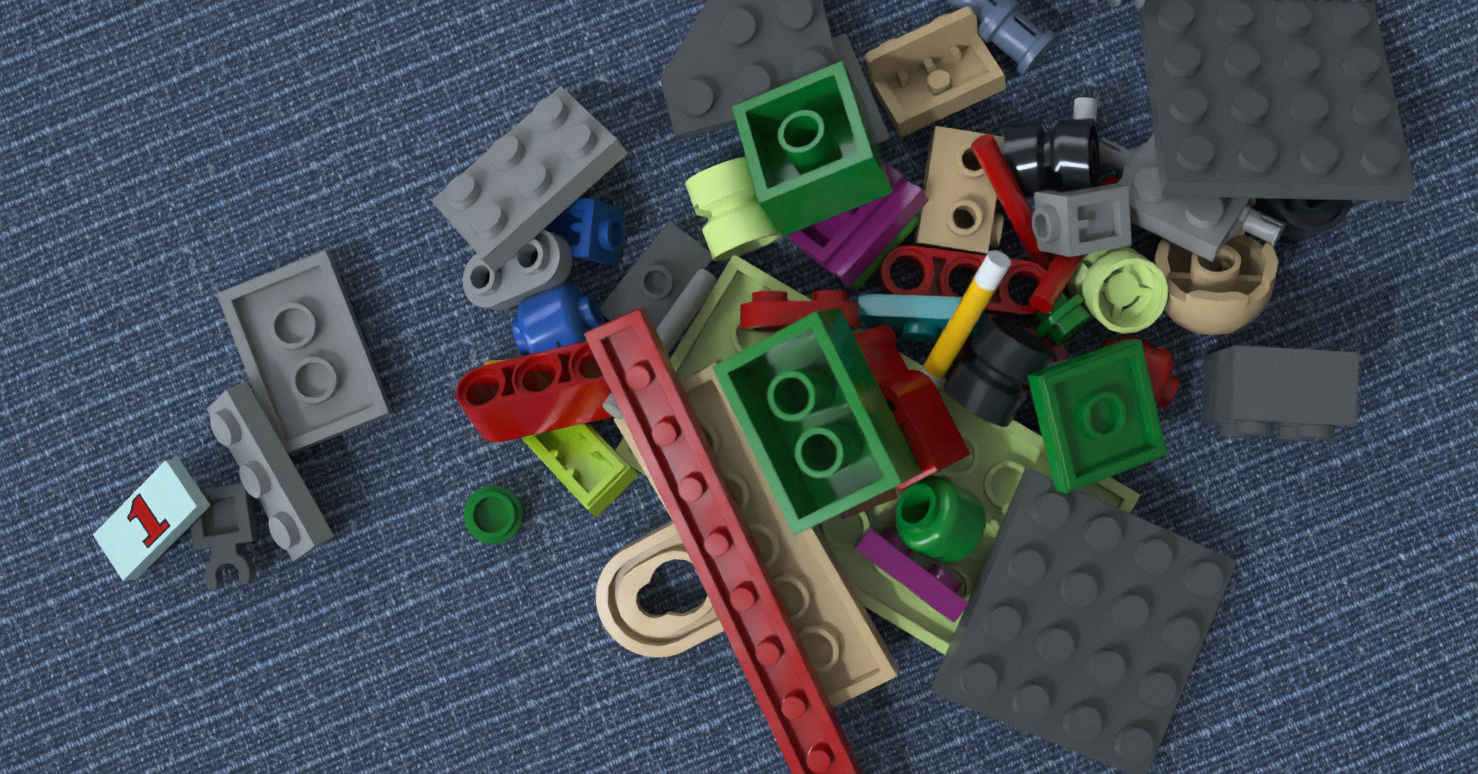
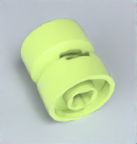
[685,157,782,261]
[1067,246,1168,334]

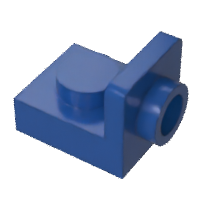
[532,198,626,266]

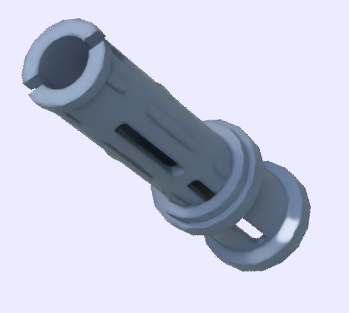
[946,0,1057,76]

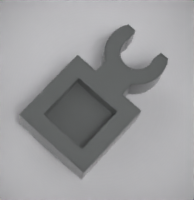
[190,483,259,590]

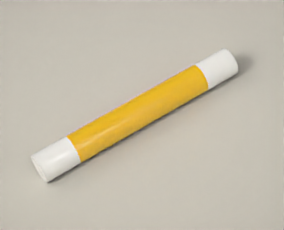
[920,250,1011,388]

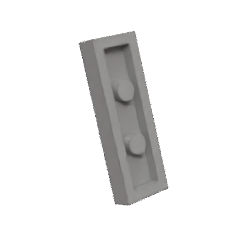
[207,381,334,561]

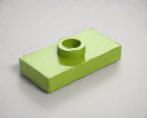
[521,423,639,517]

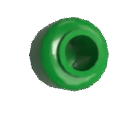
[896,475,986,564]

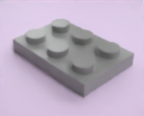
[432,86,628,273]
[216,250,394,456]

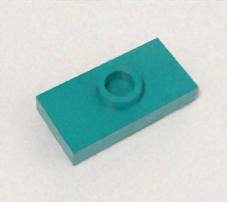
[858,293,986,343]

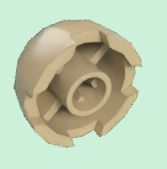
[1154,230,1279,335]

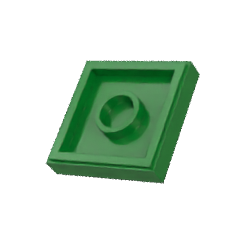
[1027,338,1168,494]

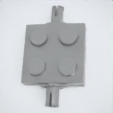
[1099,133,1286,262]

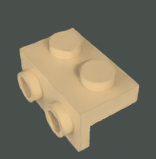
[865,6,1006,137]

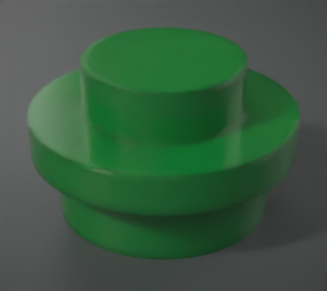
[1035,293,1092,347]
[464,485,524,544]

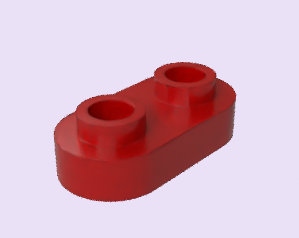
[740,290,860,332]

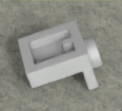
[1032,184,1132,257]

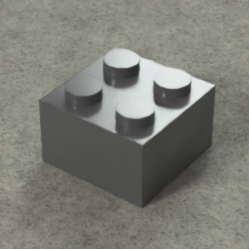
[1201,345,1360,442]

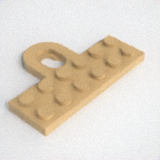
[596,358,899,708]

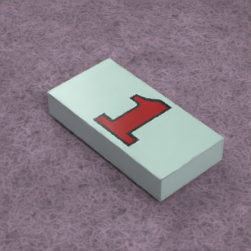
[93,459,211,581]

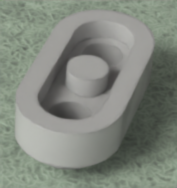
[463,229,572,311]

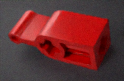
[854,324,971,490]

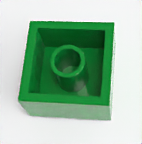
[732,61,893,237]

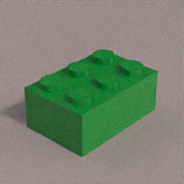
[712,308,922,536]

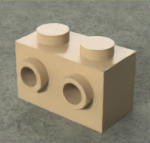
[913,126,1005,255]

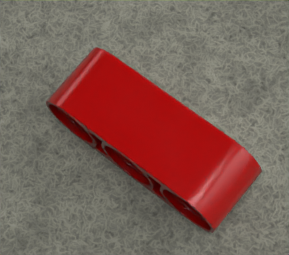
[877,245,1046,320]
[455,341,613,443]

